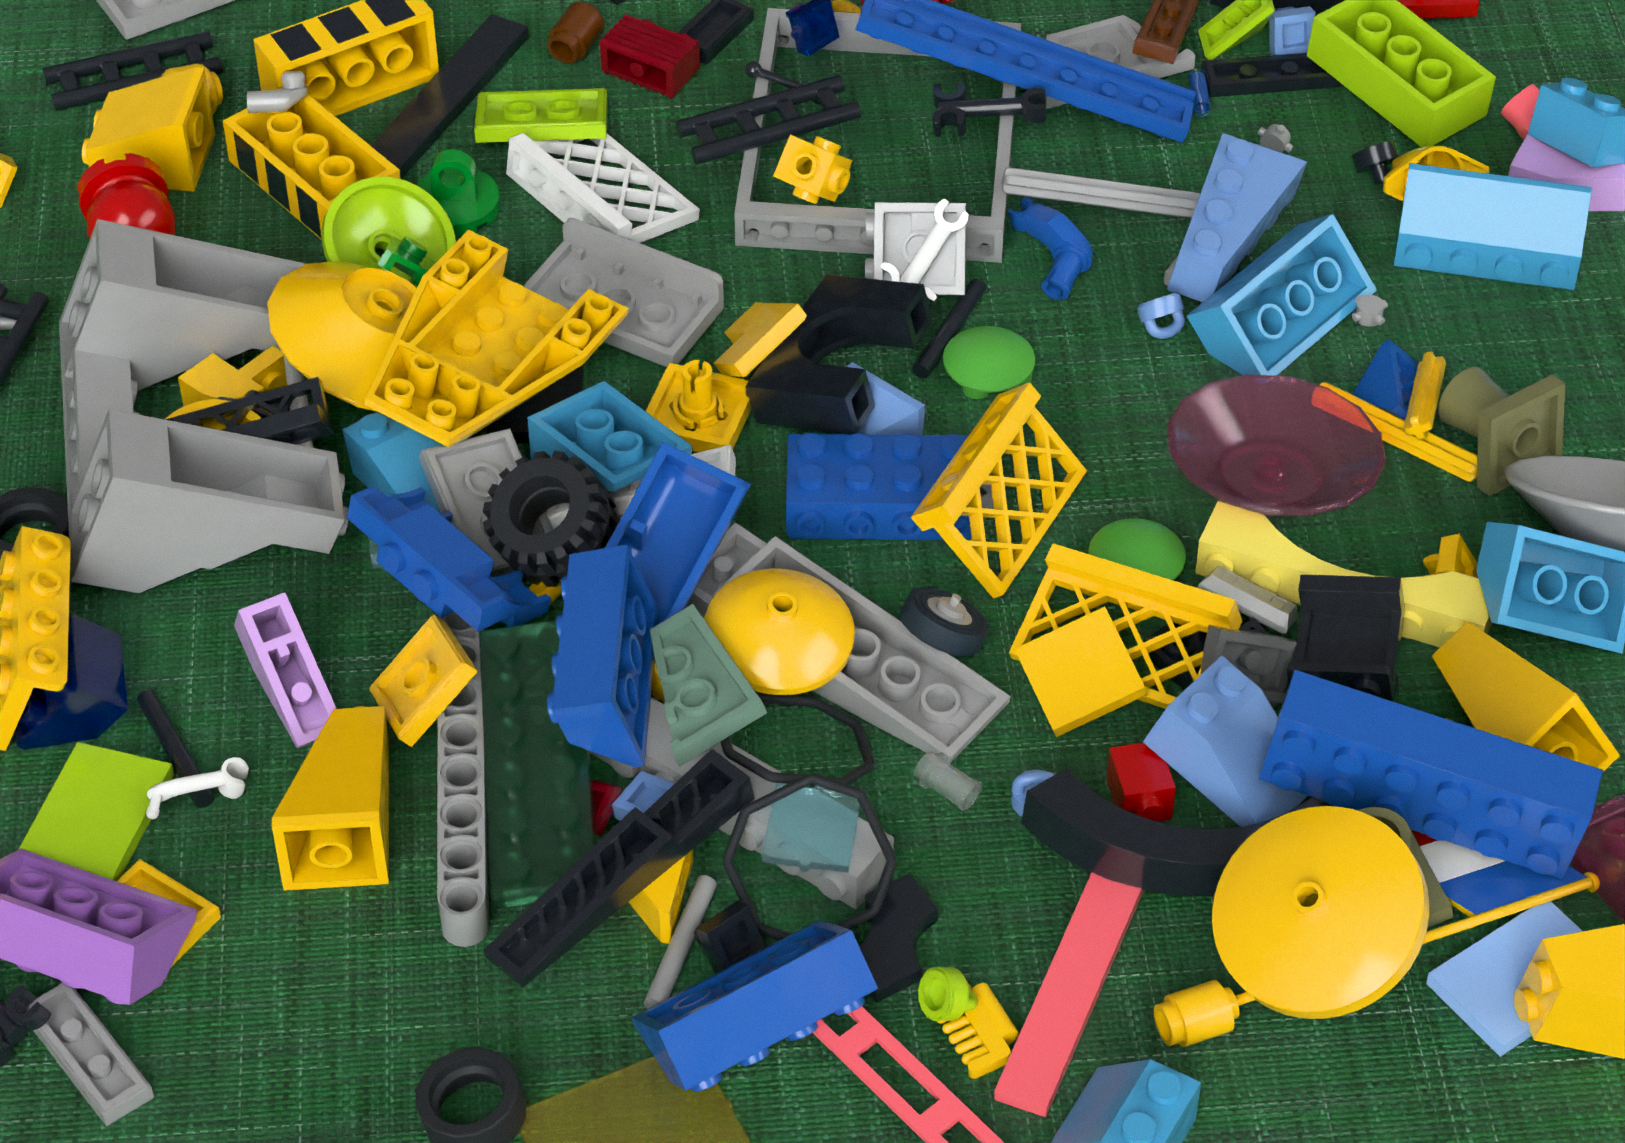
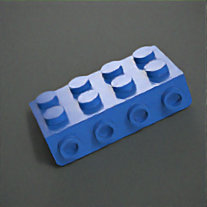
[786,433,972,540]

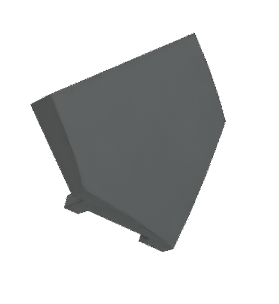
[1201,625,1297,708]

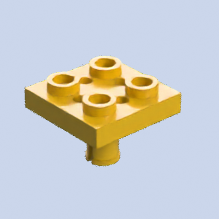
[646,360,752,453]

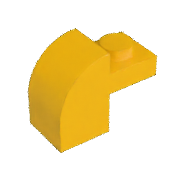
[178,345,287,406]

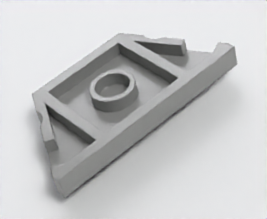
[1045,15,1196,109]

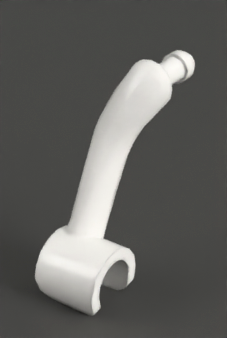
[146,757,249,819]

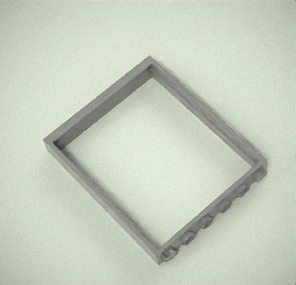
[734,8,1021,263]

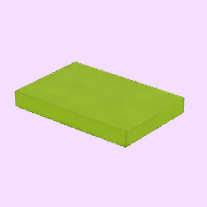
[474,88,608,143]
[18,742,174,881]

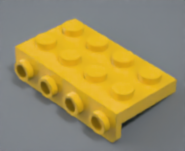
[0,526,71,751]

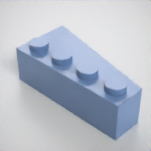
[1167,133,1307,302]

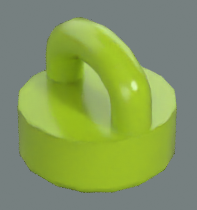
[918,967,978,1021]

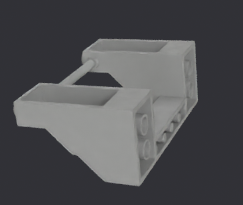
[59,219,349,593]

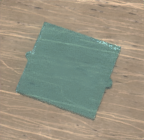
[762,784,860,873]

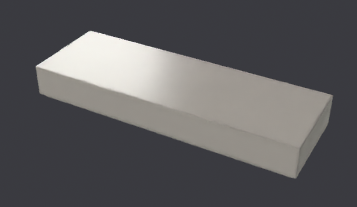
[25,983,154,1126]

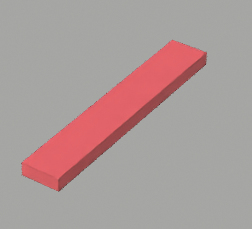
[994,873,1144,1118]

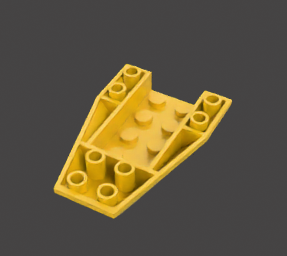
[364,230,629,447]

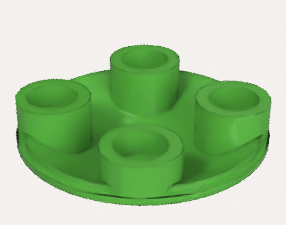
[943,326,1035,399]
[1088,518,1186,581]

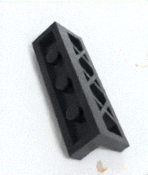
[165,377,333,445]

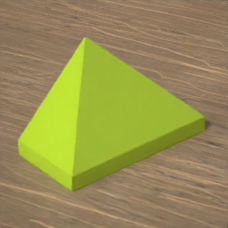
[1198,0,1275,60]

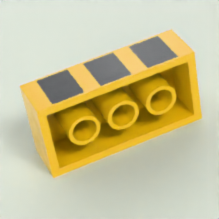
[253,0,439,116]
[223,94,401,240]

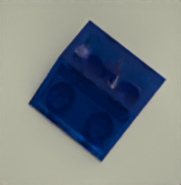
[16,613,128,750]

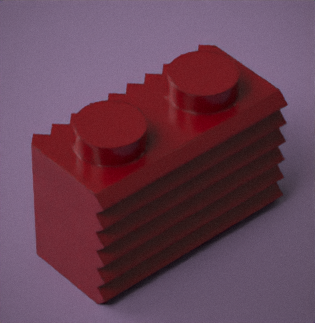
[600,14,700,99]

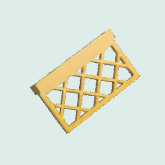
[911,382,1087,599]
[1009,543,1242,709]

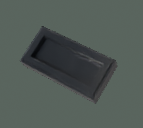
[678,0,754,65]

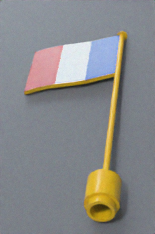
[1154,830,1600,1048]

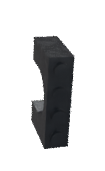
[745,274,933,435]

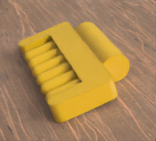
[937,981,1019,1079]

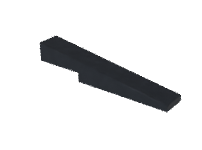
[483,749,755,988]

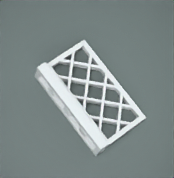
[506,133,700,243]

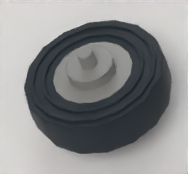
[900,586,990,656]

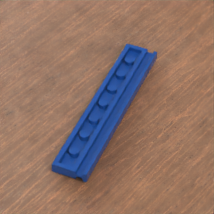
[855,0,1196,143]

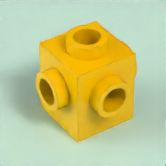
[773,135,852,204]

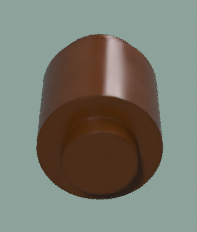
[547,2,605,64]

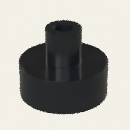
[1351,141,1398,185]

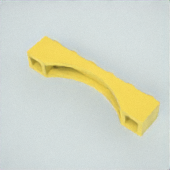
[1195,501,1492,647]

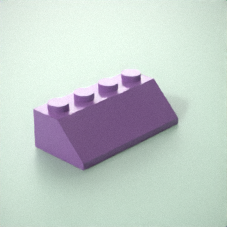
[0,849,197,1005]

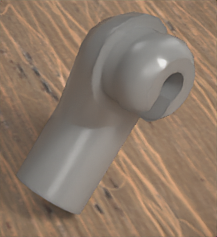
[247,71,308,113]

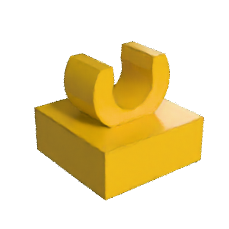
[1423,533,1478,578]

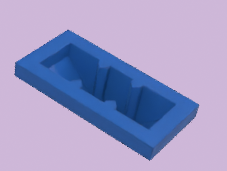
[1352,339,1418,420]

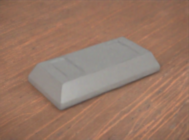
[1197,566,1298,634]

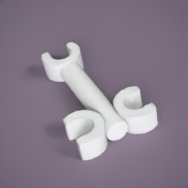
[880,199,969,302]

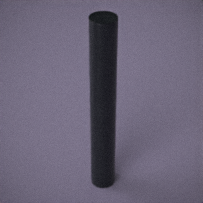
[912,279,986,378]
[137,689,214,808]

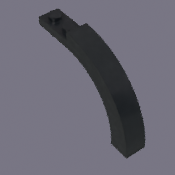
[1021,768,1333,897]

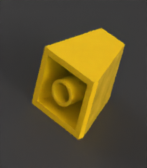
[82,67,216,192]
[1514,924,1625,1059]

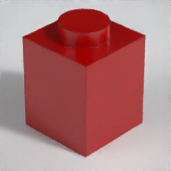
[1106,743,1176,822]

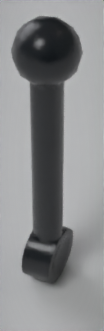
[745,61,821,105]

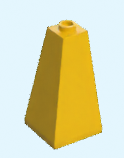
[1432,621,1620,773]
[271,706,389,891]

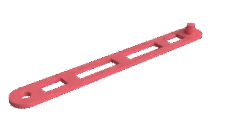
[812,1006,1004,1143]

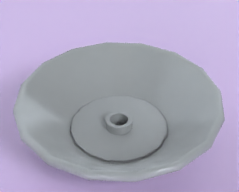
[1503,456,1625,552]

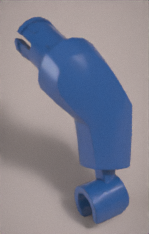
[1008,197,1093,300]

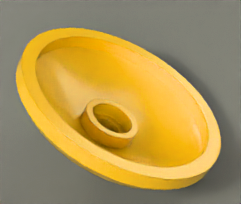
[705,568,855,695]

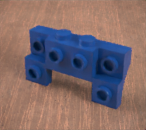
[347,486,551,632]

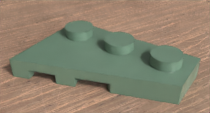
[650,604,767,767]

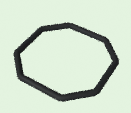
[721,692,875,786]
[723,774,896,940]

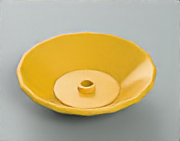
[267,261,417,412]

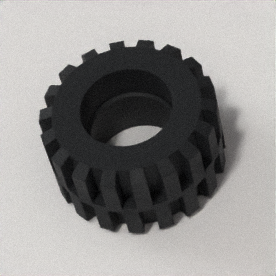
[483,451,619,587]

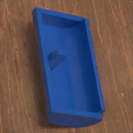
[605,442,751,624]

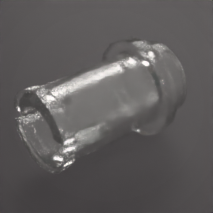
[914,751,982,811]

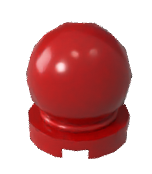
[77,153,176,239]

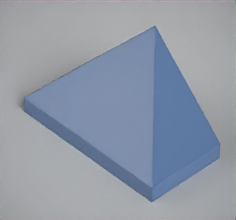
[846,362,925,435]

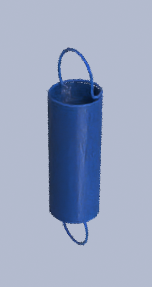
[1188,69,1211,117]

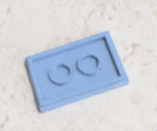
[1426,901,1583,1057]

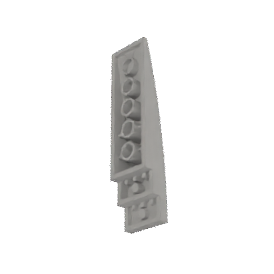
[687,522,1011,764]

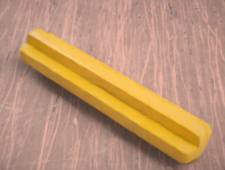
[1404,352,1446,440]

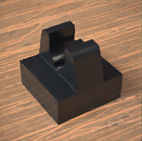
[694,901,766,973]

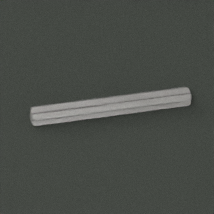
[1001,167,1201,218]

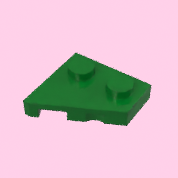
[377,236,436,286]

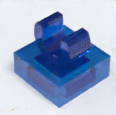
[785,0,840,56]

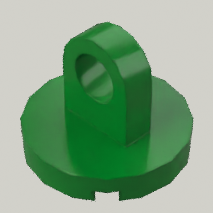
[416,149,500,236]

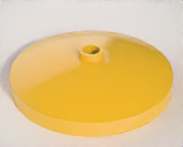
[1212,806,1429,1019]

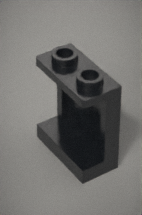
[1287,575,1405,701]

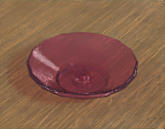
[1167,374,1386,517]

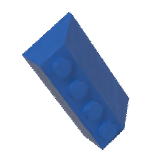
[547,545,659,767]
[631,920,878,1092]

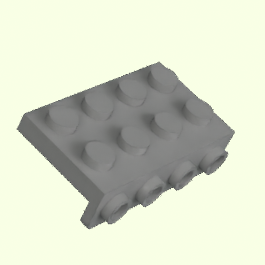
[523,218,724,367]

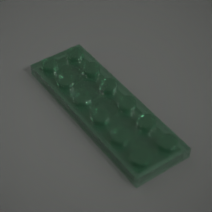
[479,620,596,909]

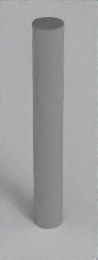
[644,875,717,1009]

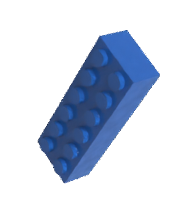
[1258,670,1603,880]

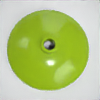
[322,176,456,288]

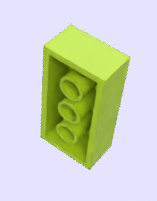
[1307,0,1496,147]

